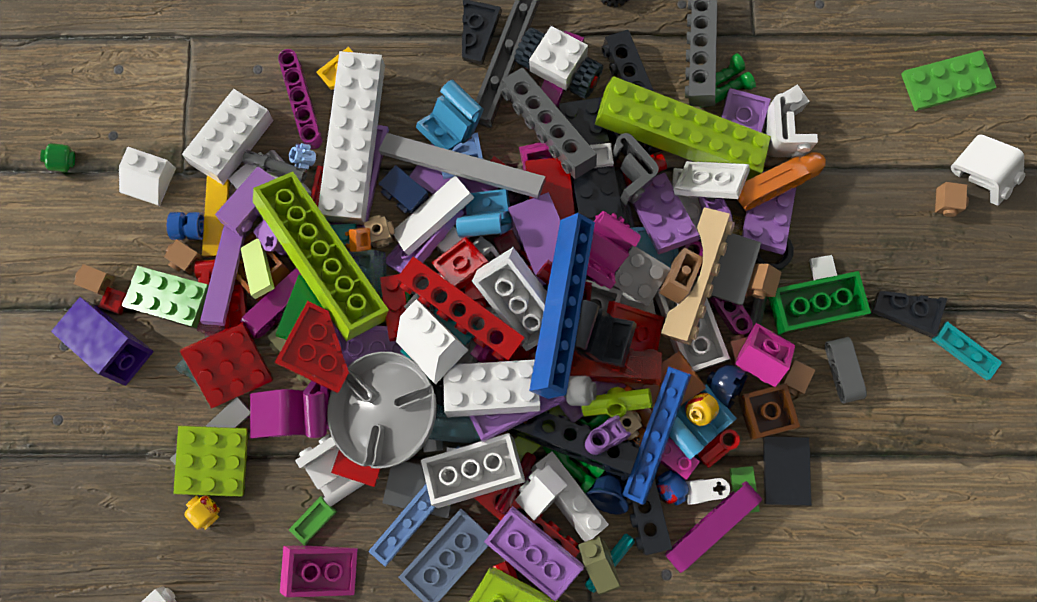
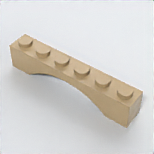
[661,207,734,345]

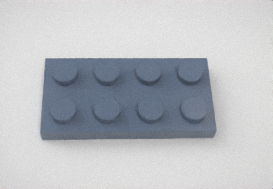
[398,508,489,602]

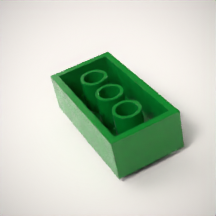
[768,271,871,335]

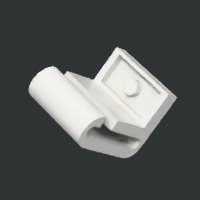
[764,93,818,159]
[951,135,1025,206]
[295,434,364,507]

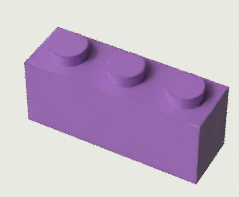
[215,167,275,237]

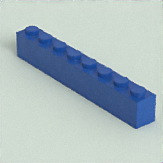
[529,213,595,399]

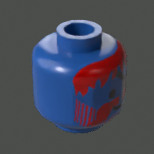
[656,470,689,505]

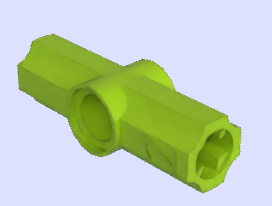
[582,387,653,417]

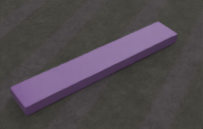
[200,225,246,326]

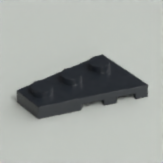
[462,0,502,65]
[871,291,947,338]

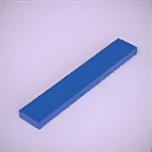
[622,367,691,505]

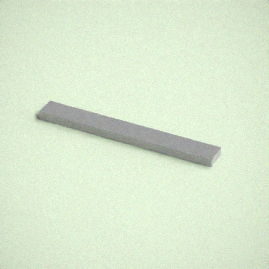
[379,133,546,198]

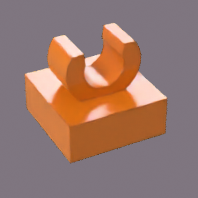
[345,228,371,252]

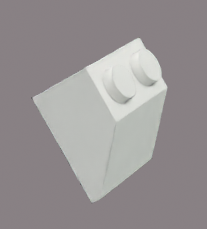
[119,147,176,206]

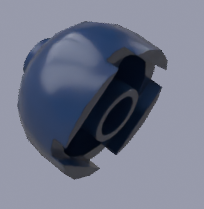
[707,365,748,410]

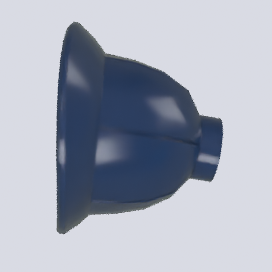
[585,471,629,515]

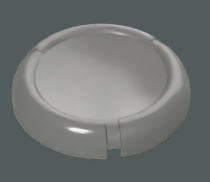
[327,352,437,468]

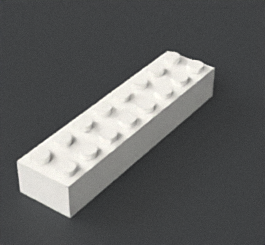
[318,51,385,225]

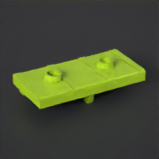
[469,567,560,602]

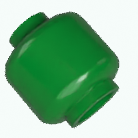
[40,143,75,172]

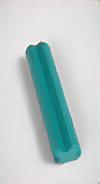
[585,534,635,593]

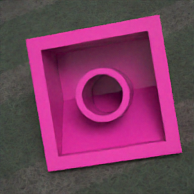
[735,323,795,387]

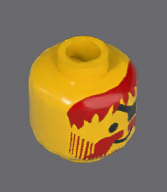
[685,393,719,426]
[184,495,220,530]

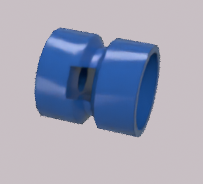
[166,212,204,240]

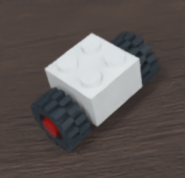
[514,26,604,99]

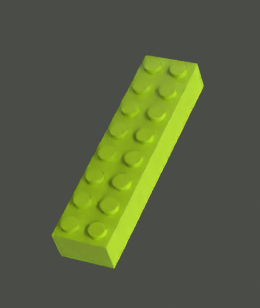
[595,76,771,181]
[253,172,388,342]

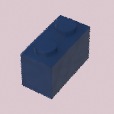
[379,165,429,215]

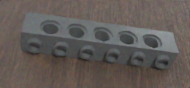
[685,0,717,107]
[501,68,597,179]

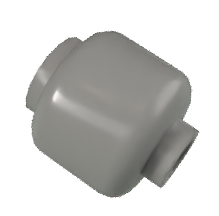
[564,376,597,406]

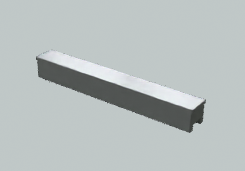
[476,0,540,128]

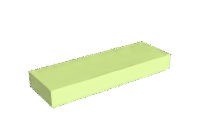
[241,238,274,299]

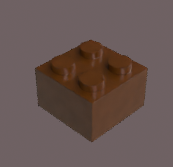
[738,383,800,440]

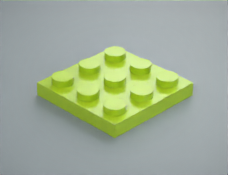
[173,425,249,496]

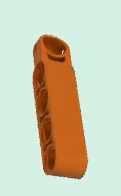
[737,152,826,211]

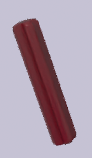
[495,452,536,515]

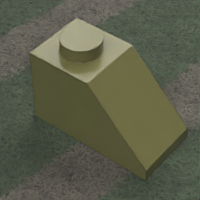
[578,537,621,595]

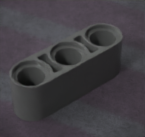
[825,337,867,404]

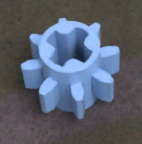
[289,143,316,169]

